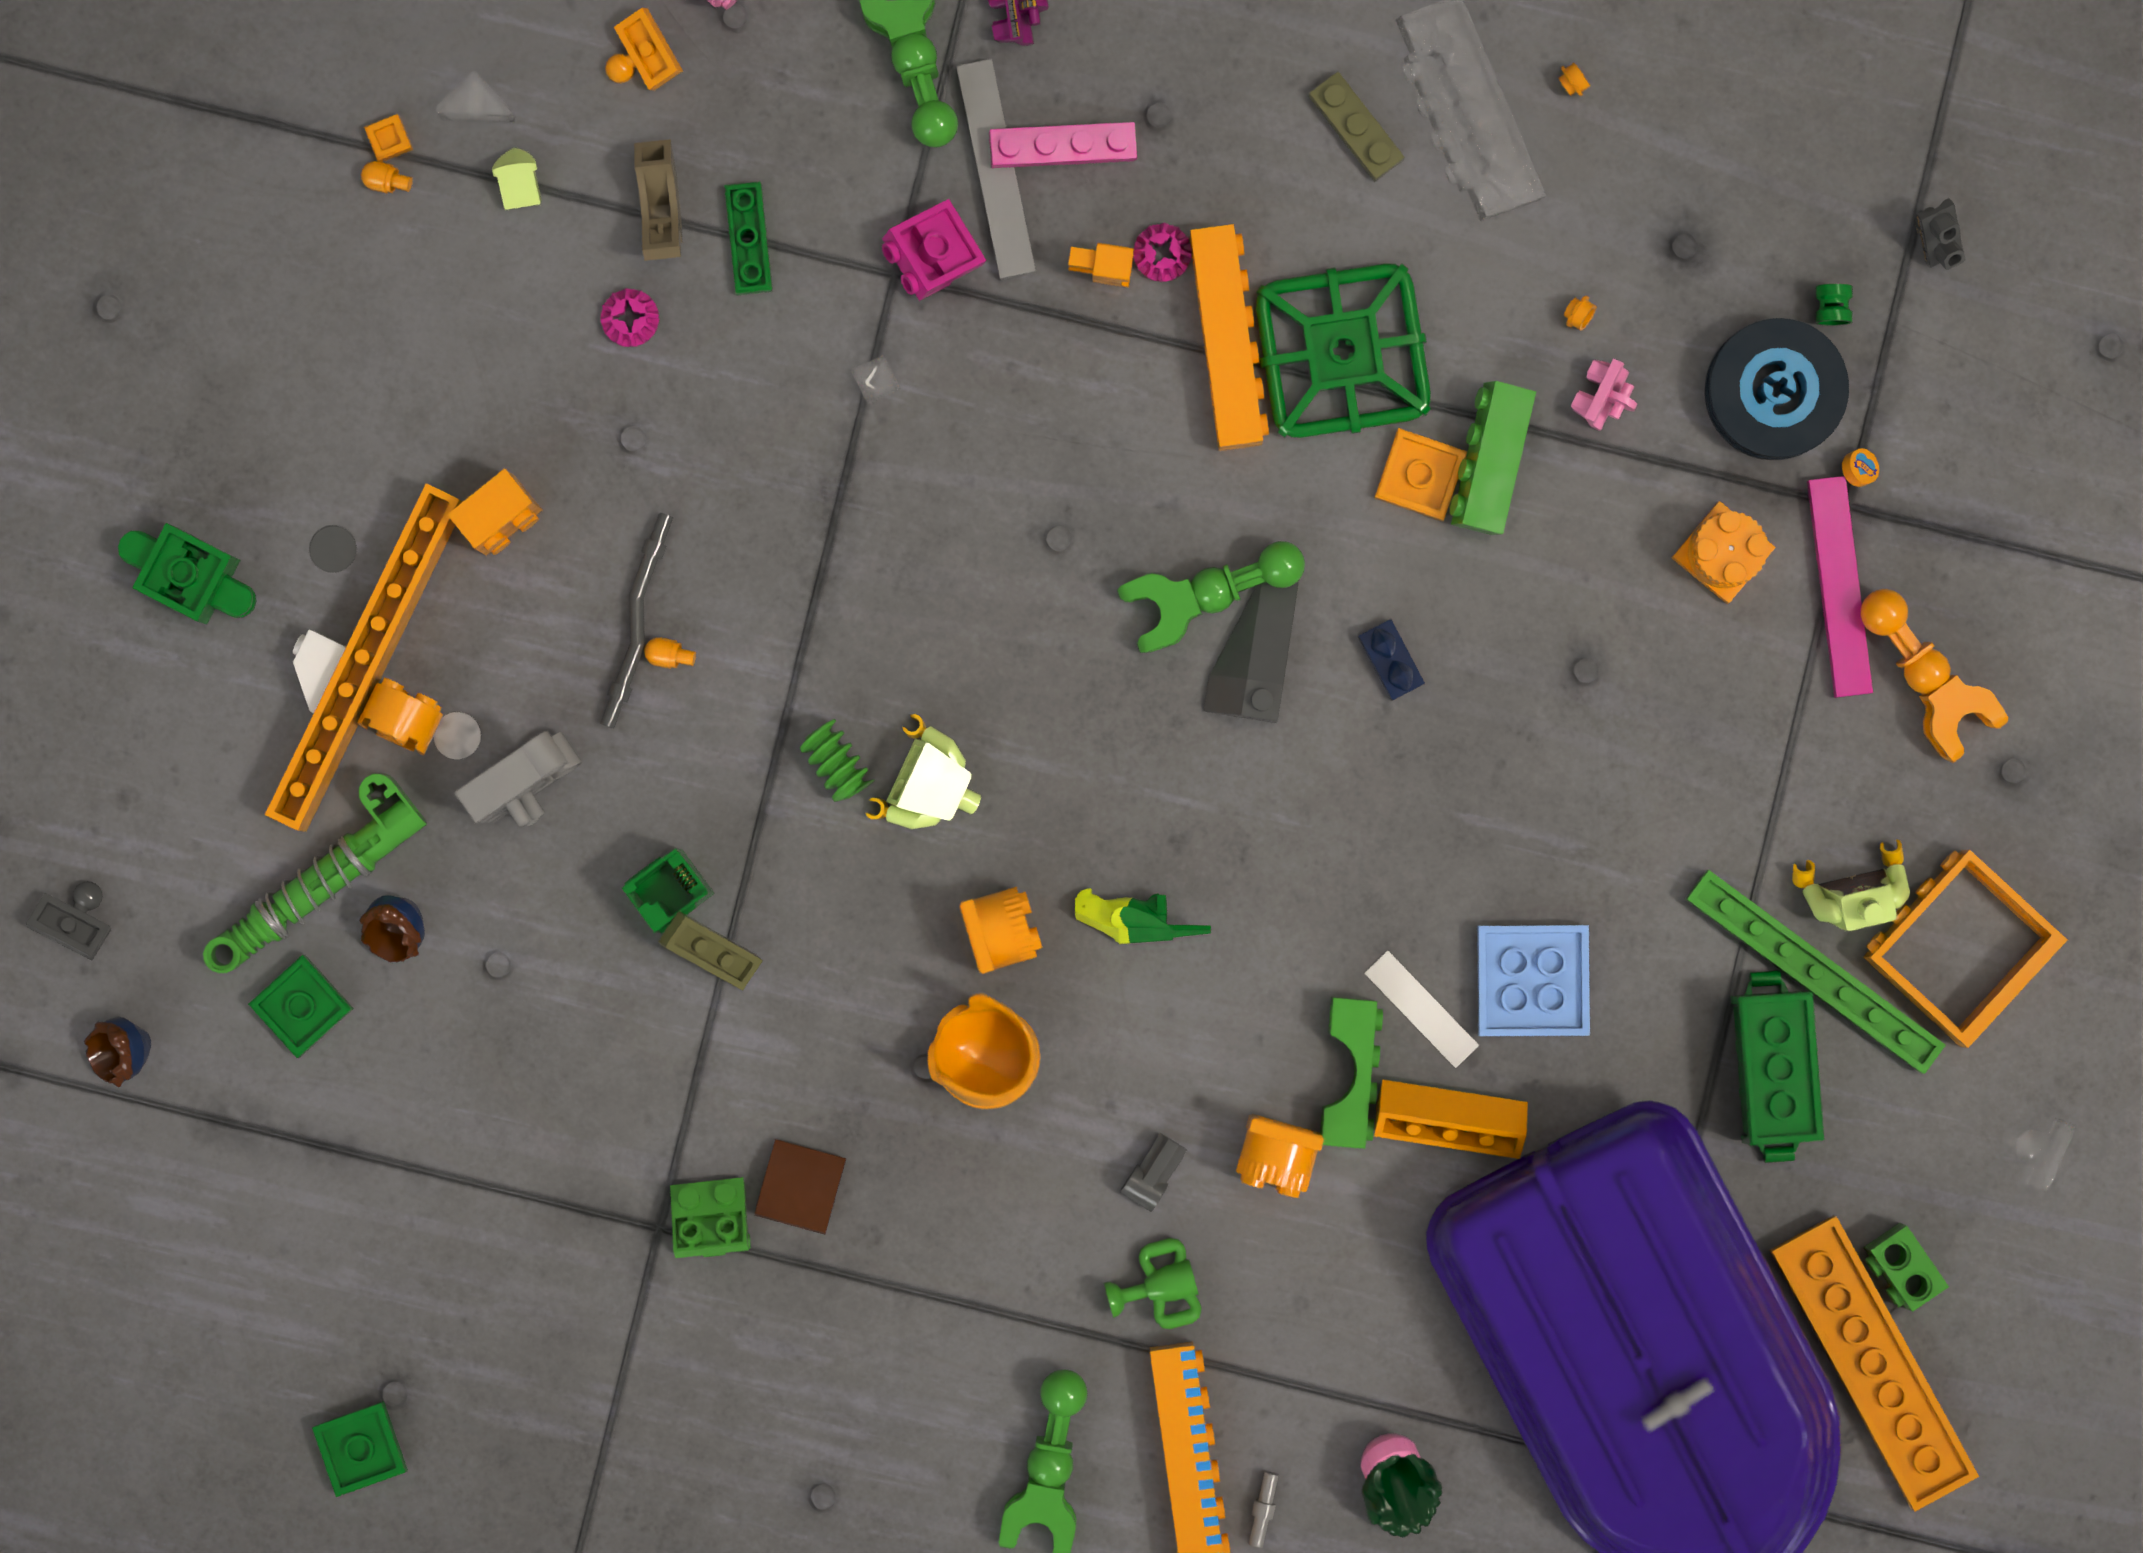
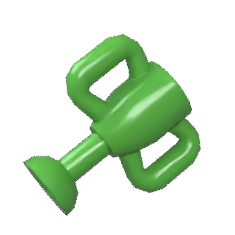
[1104,1238,1202,1329]

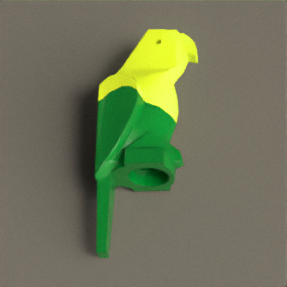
[1075,888,1211,944]

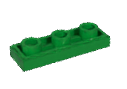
[724,182,773,295]

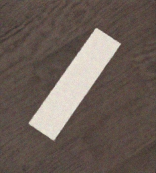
[1365,951,1479,1068]

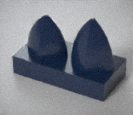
[1358,619,1425,701]

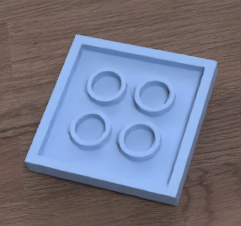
[1477,925,1590,1036]

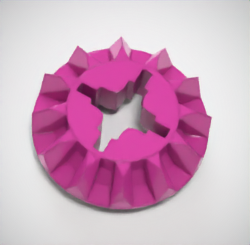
[1133,223,1192,282]
[600,288,659,347]

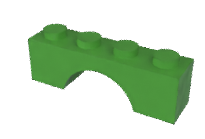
[1320,997,1383,1149]

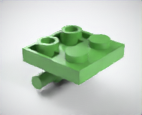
[670,1177,751,1258]

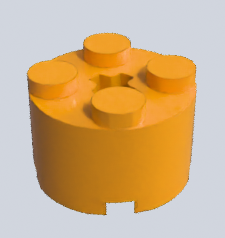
[357,677,443,755]

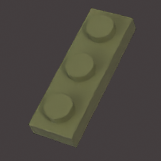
[1309,72,1405,181]
[658,911,763,991]

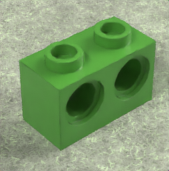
[1863,1223,1949,1312]

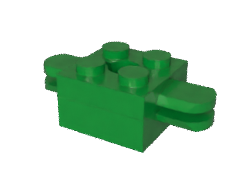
[118,523,257,625]

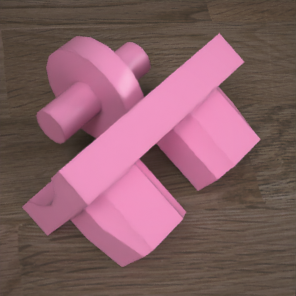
[1571,358,1637,431]

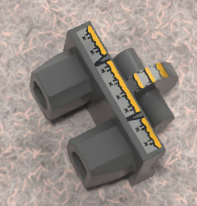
[1915,198,1965,270]

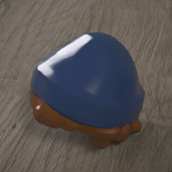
[359,895,425,963]
[84,1017,151,1087]

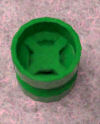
[1815,284,1853,326]

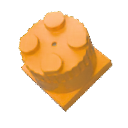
[1671,501,1776,604]
[960,887,1043,974]
[1236,1114,1324,1198]

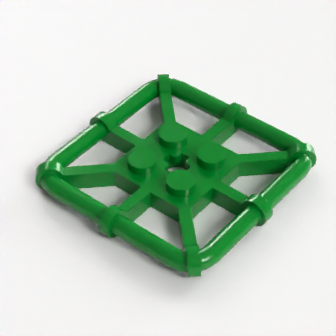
[1256,264,1431,438]

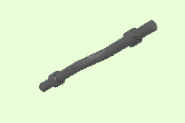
[600,512,674,729]

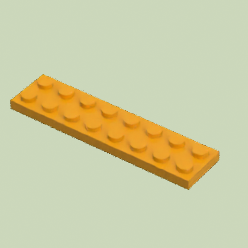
[1770,1215,1979,1512]

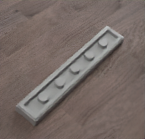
[956,59,1036,281]

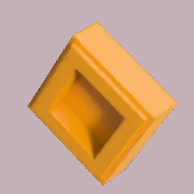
[364,114,413,162]

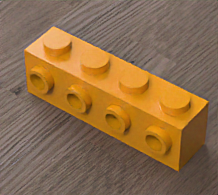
[1374,1079,1528,1159]

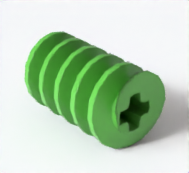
[800,719,875,802]

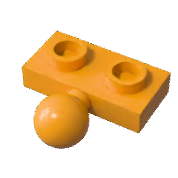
[605,8,683,90]

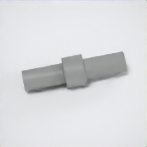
[1642,1377,1714,1431]
[1249,1472,1279,1548]

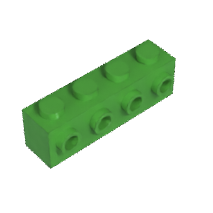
[1450,381,1536,535]

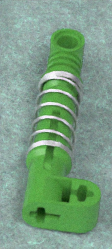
[203,773,427,973]

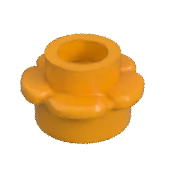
[1558,62,1591,96]
[1564,296,1597,331]

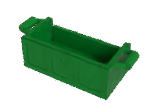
[1730,971,1824,1163]

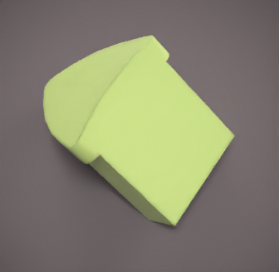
[492,148,541,210]

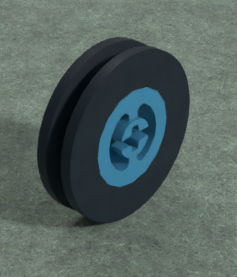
[1705,318,1849,460]

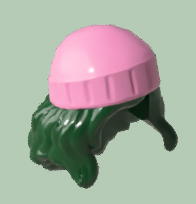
[1361,1433,1443,1538]

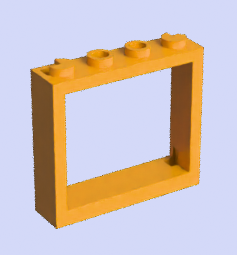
[1863,850,2067,1048]

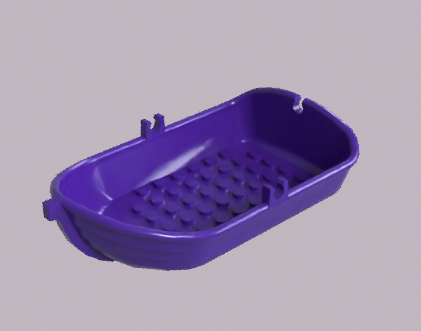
[1426,1101,1841,1553]

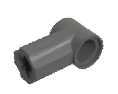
[1120,1133,1187,1212]

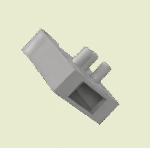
[455,731,582,827]

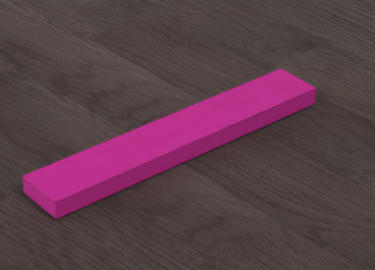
[1807,476,1873,698]

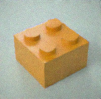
[447,468,542,555]

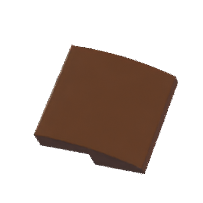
[755,1139,846,1235]

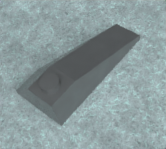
[1204,581,1299,723]

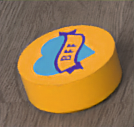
[1842,448,1879,487]

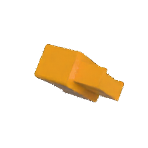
[1068,243,1134,288]

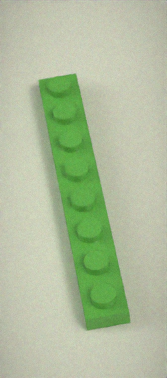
[1685,870,1946,1074]

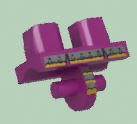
[988,0,1049,46]

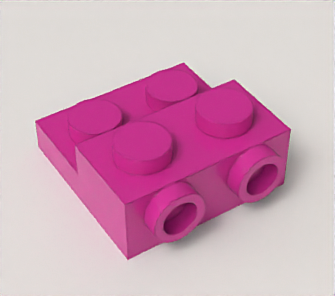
[882,199,987,301]

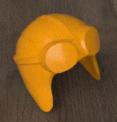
[928,993,1040,1109]

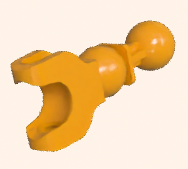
[1860,589,2008,763]

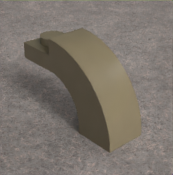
[634,139,682,261]

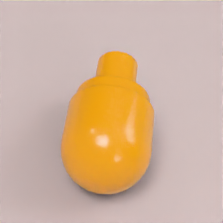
[361,161,413,193]
[644,637,696,669]

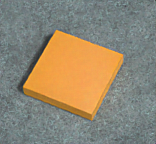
[1374,428,1467,521]

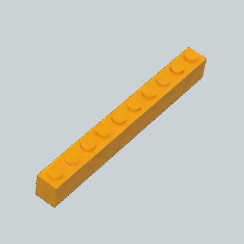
[265,483,463,832]

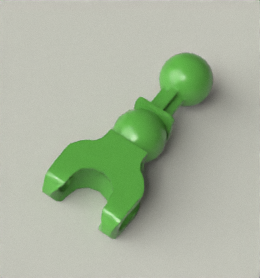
[860,0,958,148]
[1117,541,1305,653]
[999,1369,1088,1553]

